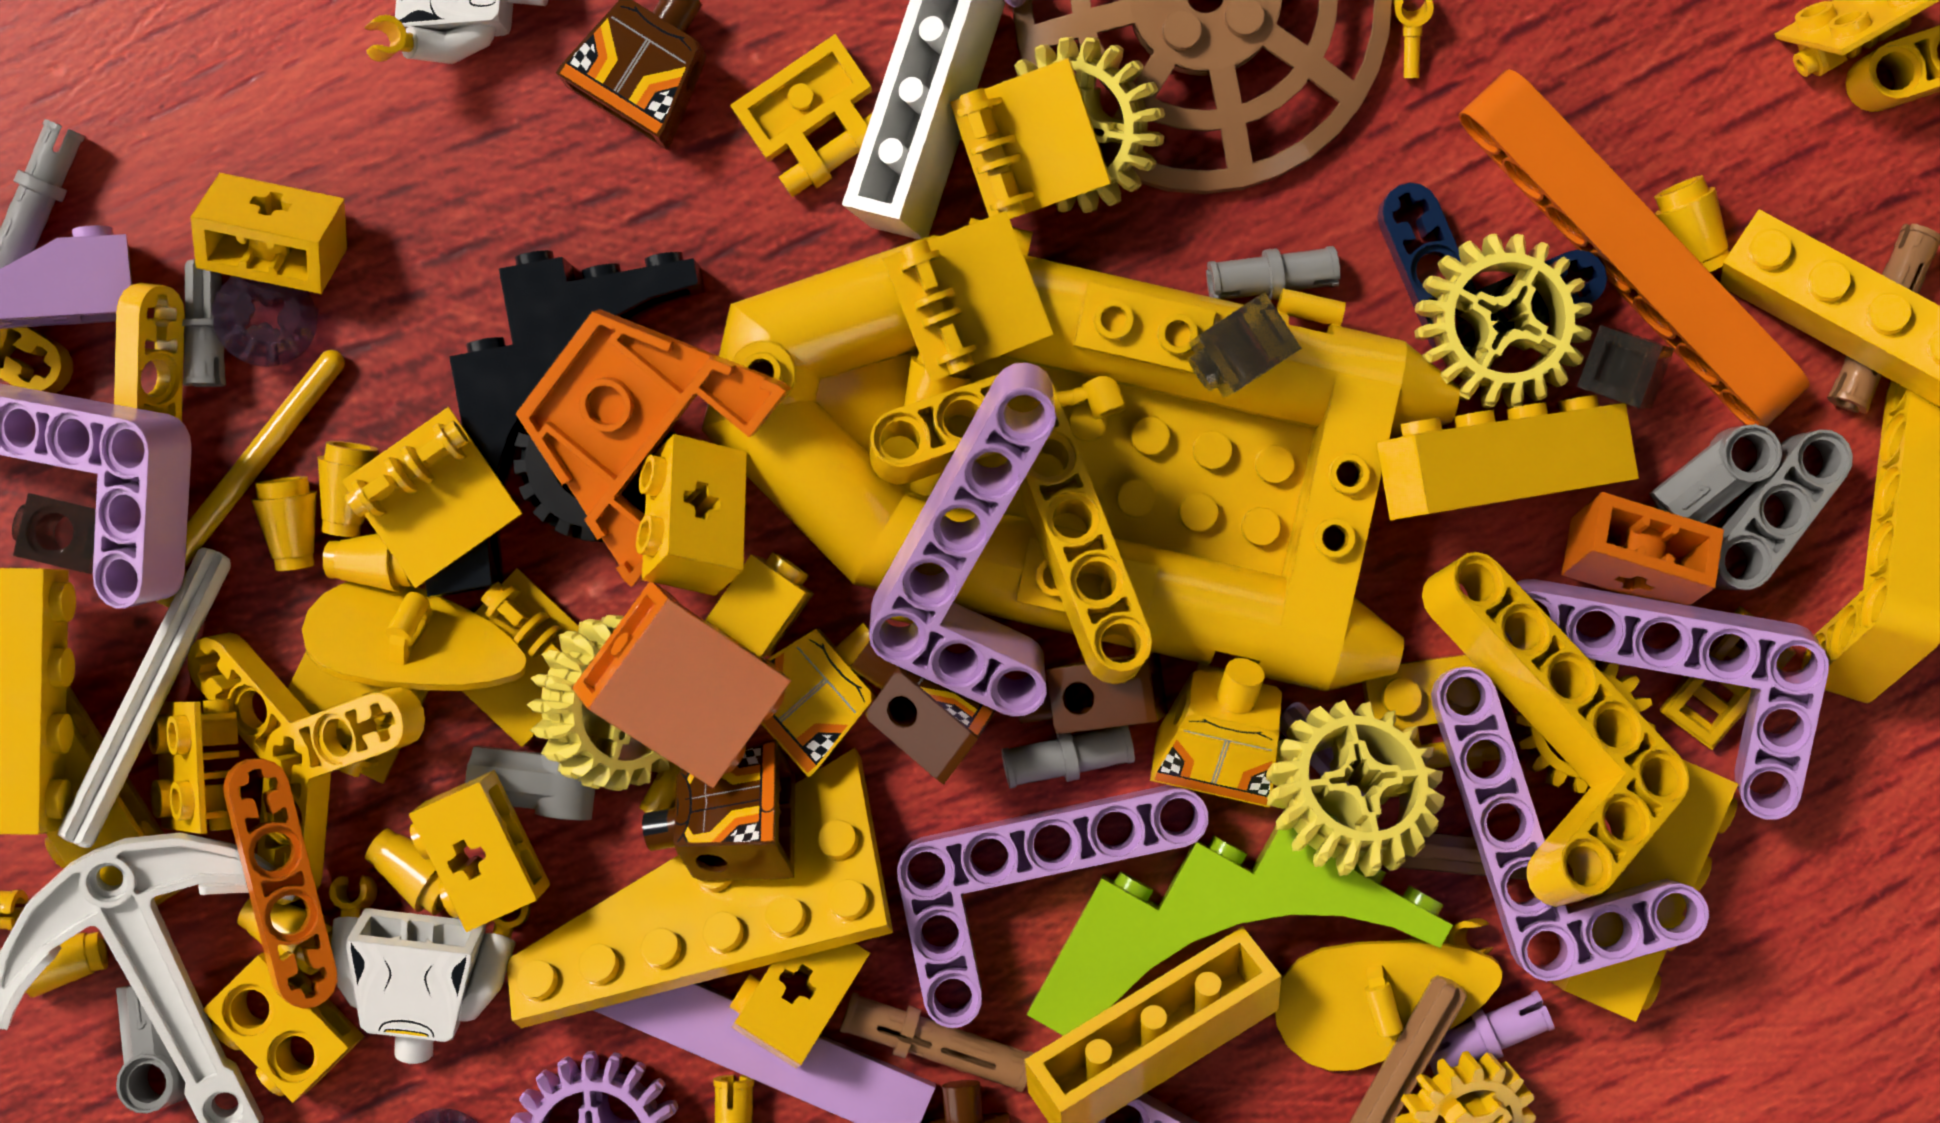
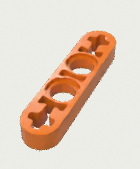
[223,758,337,1009]

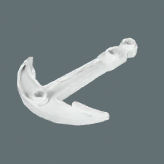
[0,833,295,1123]

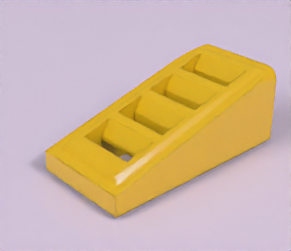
[1660,606,1796,750]

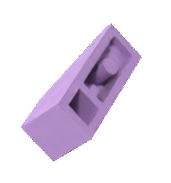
[0,225,132,329]

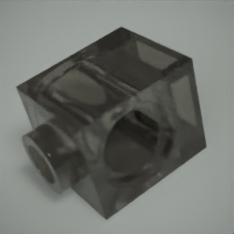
[1188,292,1302,398]
[1577,325,1675,409]
[12,493,96,574]

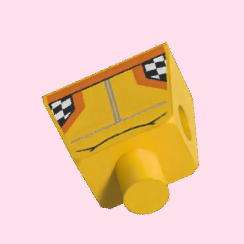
[761,623,878,778]
[1150,658,1282,807]

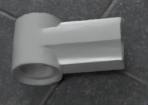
[1649,424,1782,523]
[465,746,595,820]
[116,985,186,1114]

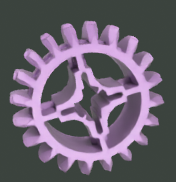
[510,1051,678,1123]

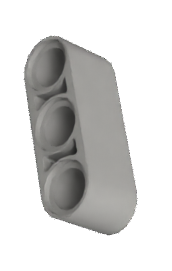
[1715,430,1853,590]

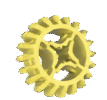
[1003,37,1165,213]
[1414,234,1593,408]
[526,615,670,791]
[1266,700,1445,878]

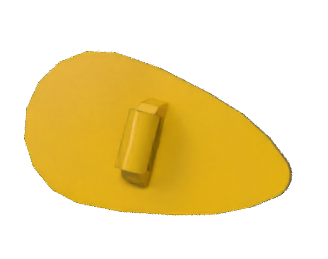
[302,582,527,691]
[1275,940,1502,1071]

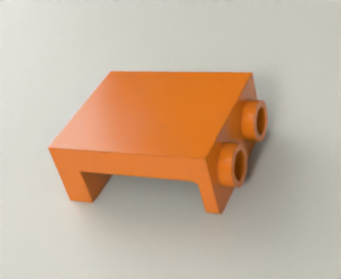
[572,582,791,788]

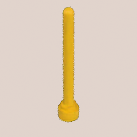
[156,350,345,608]

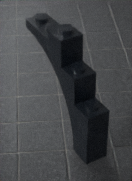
[425,250,705,597]

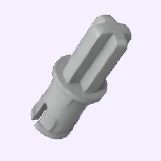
[182,259,230,387]

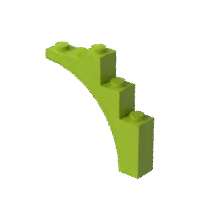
[1027,809,1453,1036]

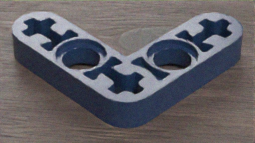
[1377,183,1607,356]

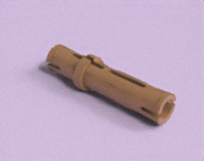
[1827,224,1940,414]
[840,992,1034,1093]

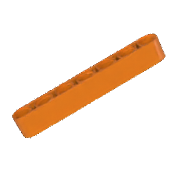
[1459,69,1810,427]

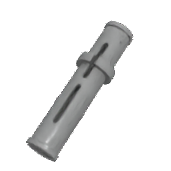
[0,119,86,269]

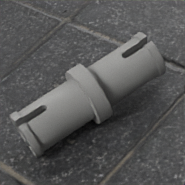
[1206,246,1340,300]
[1001,725,1135,789]

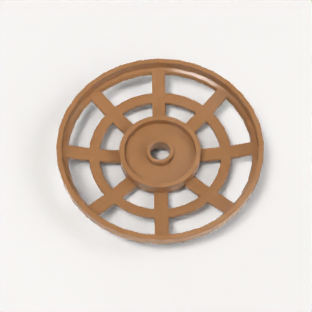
[1013,0,1392,194]

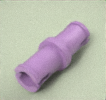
[1429,990,1555,1076]

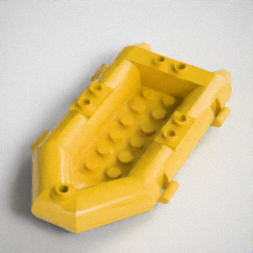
[702,218,1460,691]

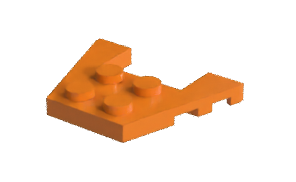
[516,309,791,587]

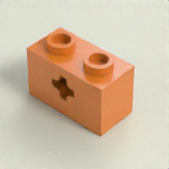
[1561,492,1724,606]

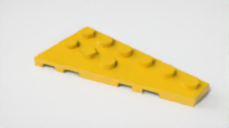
[507,748,893,1028]

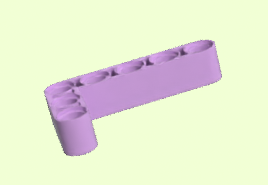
[869,362,1056,717]
[0,383,191,608]
[1505,579,1829,820]
[1431,667,1709,981]
[897,785,1208,1028]

